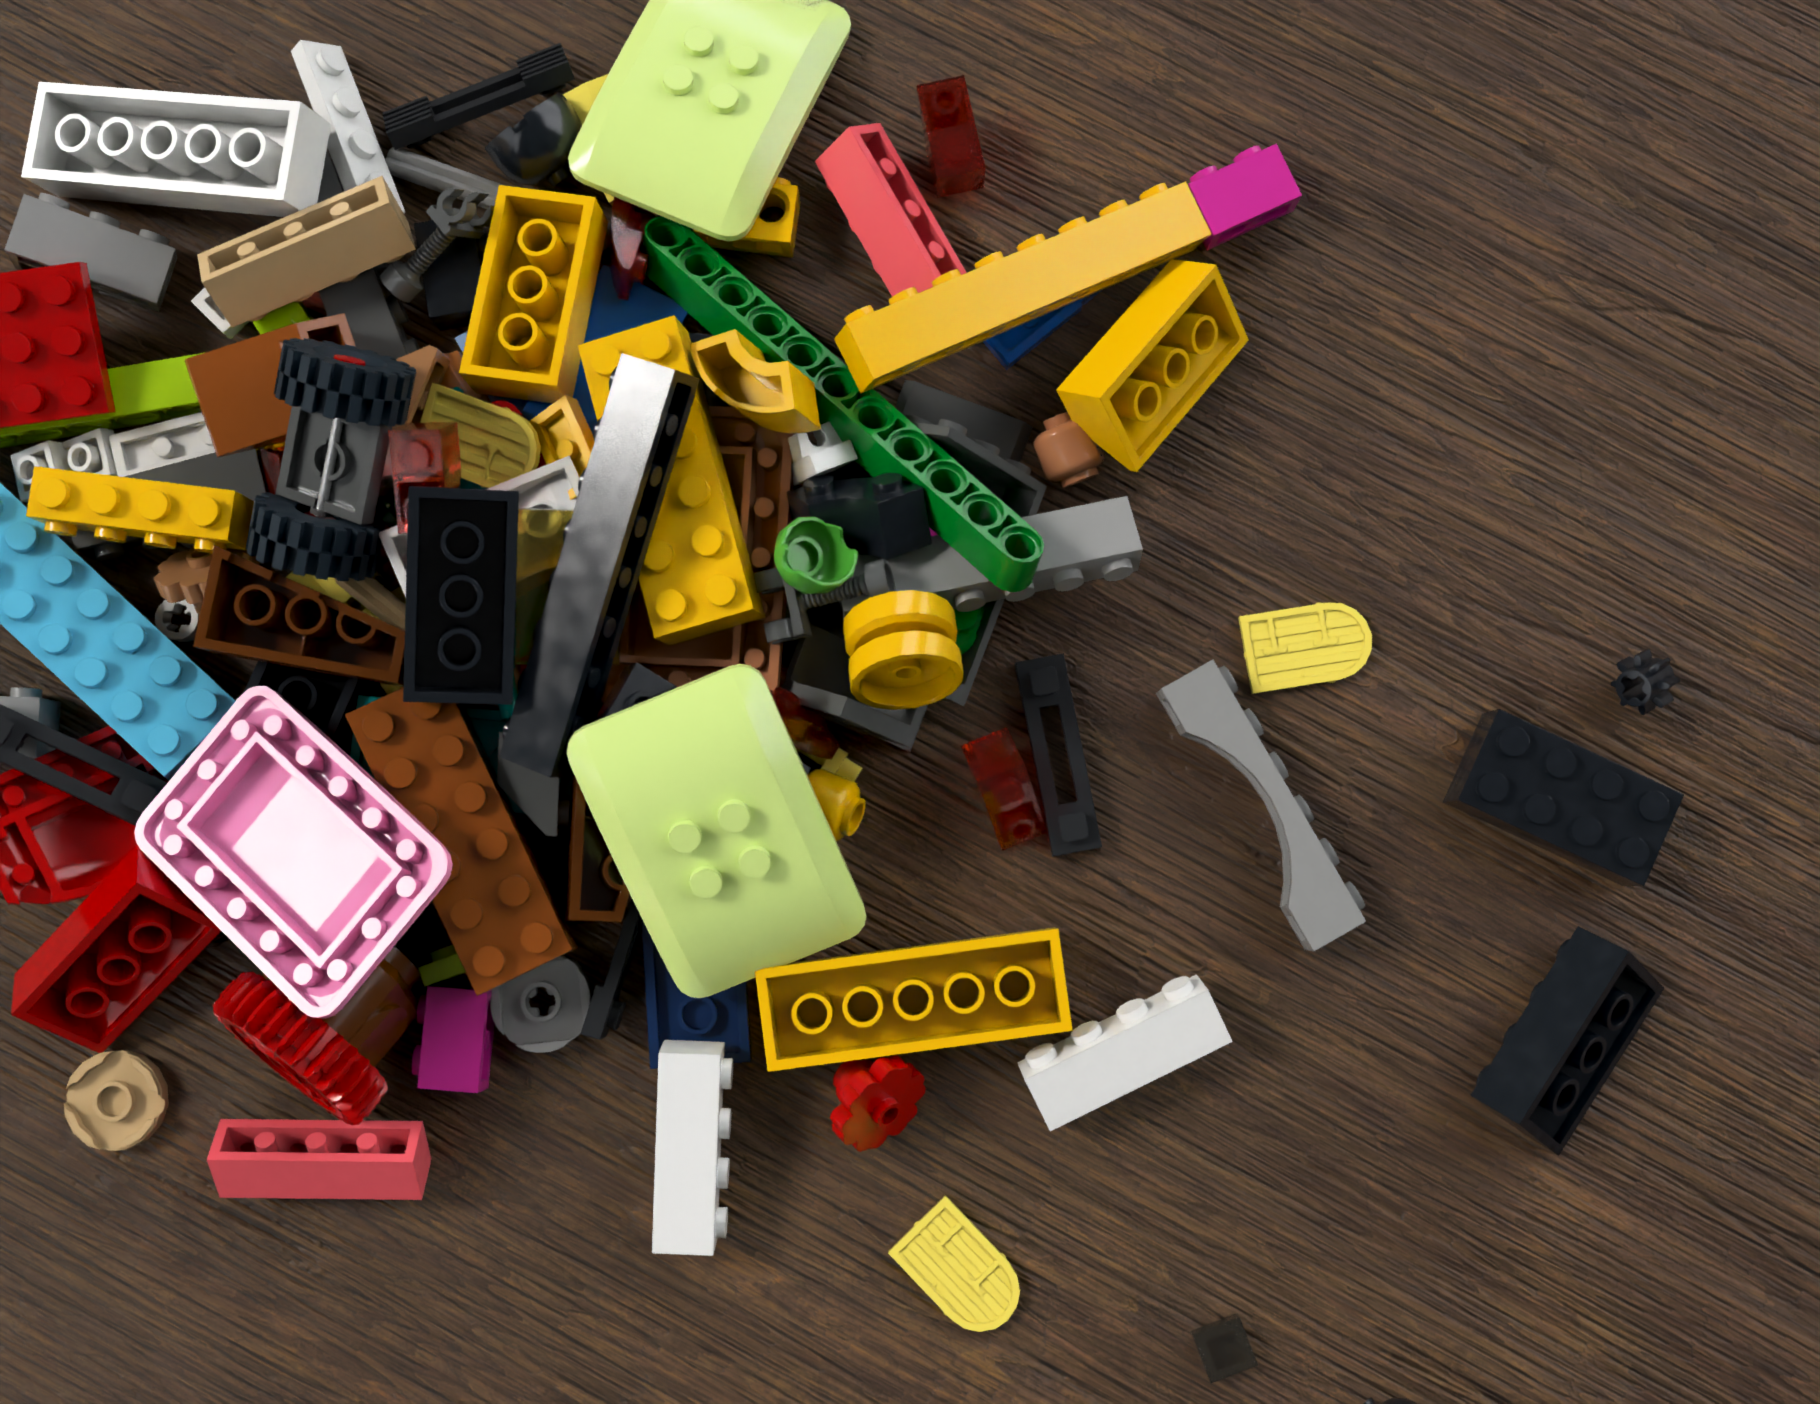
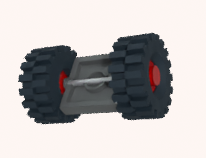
[245,338,416,581]

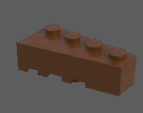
[193,545,405,687]
[565,720,630,923]

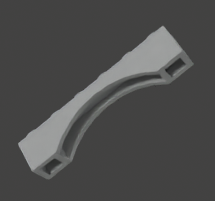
[1156,659,1366,951]

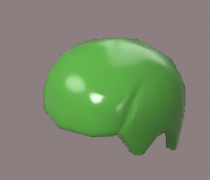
[774,517,858,594]

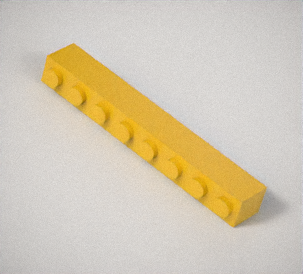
[834,181,1212,393]

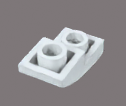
[10,428,118,502]

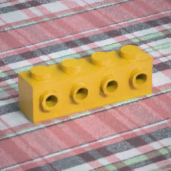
[26,466,254,554]

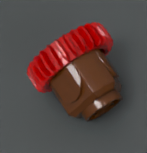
[213,946,421,1125]

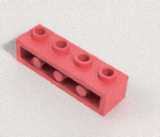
[814,123,967,297]
[207,1119,432,1200]

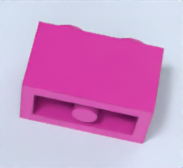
[1188,143,1302,250]
[412,984,495,1093]

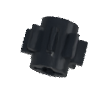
[1610,649,1680,715]

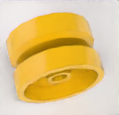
[843,590,964,710]

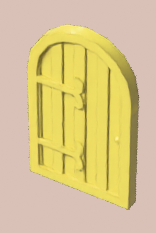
[409,382,541,488]
[1238,602,1372,694]
[888,1195,1020,1332]

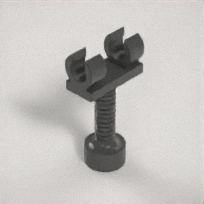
[380,188,494,303]
[753,559,896,644]

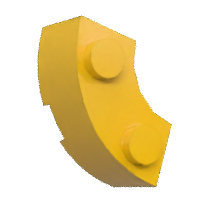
[690,329,821,433]

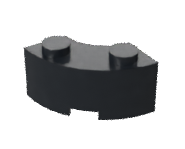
[787,473,932,560]

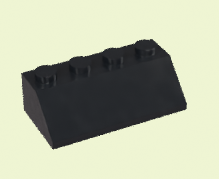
[1471,926,1664,1156]

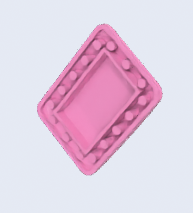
[134,686,453,1019]

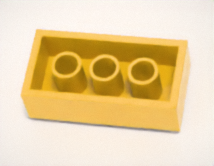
[459,185,608,404]

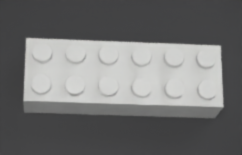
[21,82,331,217]

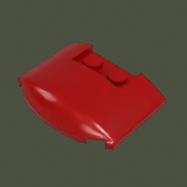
[0,726,169,905]

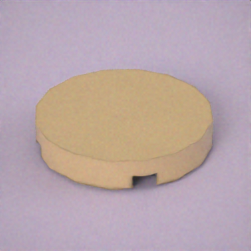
[64,1050,169,1151]

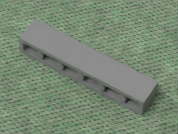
[838,496,1143,622]

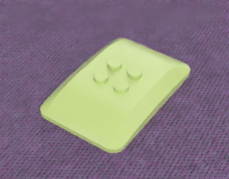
[568,0,851,242]
[567,664,866,998]

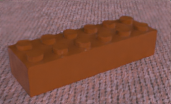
[345,688,578,996]

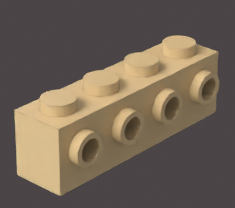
[197,176,416,328]

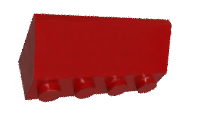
[11,844,221,1053]

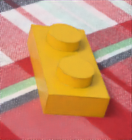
[529,395,594,500]

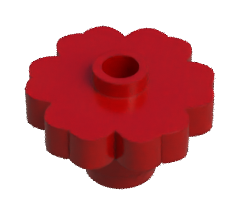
[830,1055,926,1152]

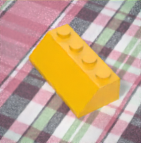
[1056,259,1249,472]

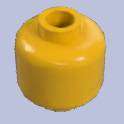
[807,769,866,841]

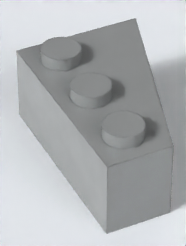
[4,193,177,312]

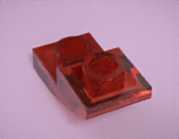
[609,197,649,301]
[770,687,841,760]

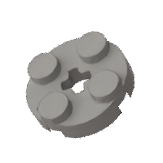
[490,955,593,1053]

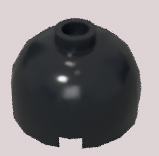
[485,93,582,187]

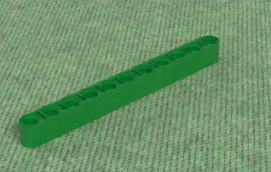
[641,216,1044,592]

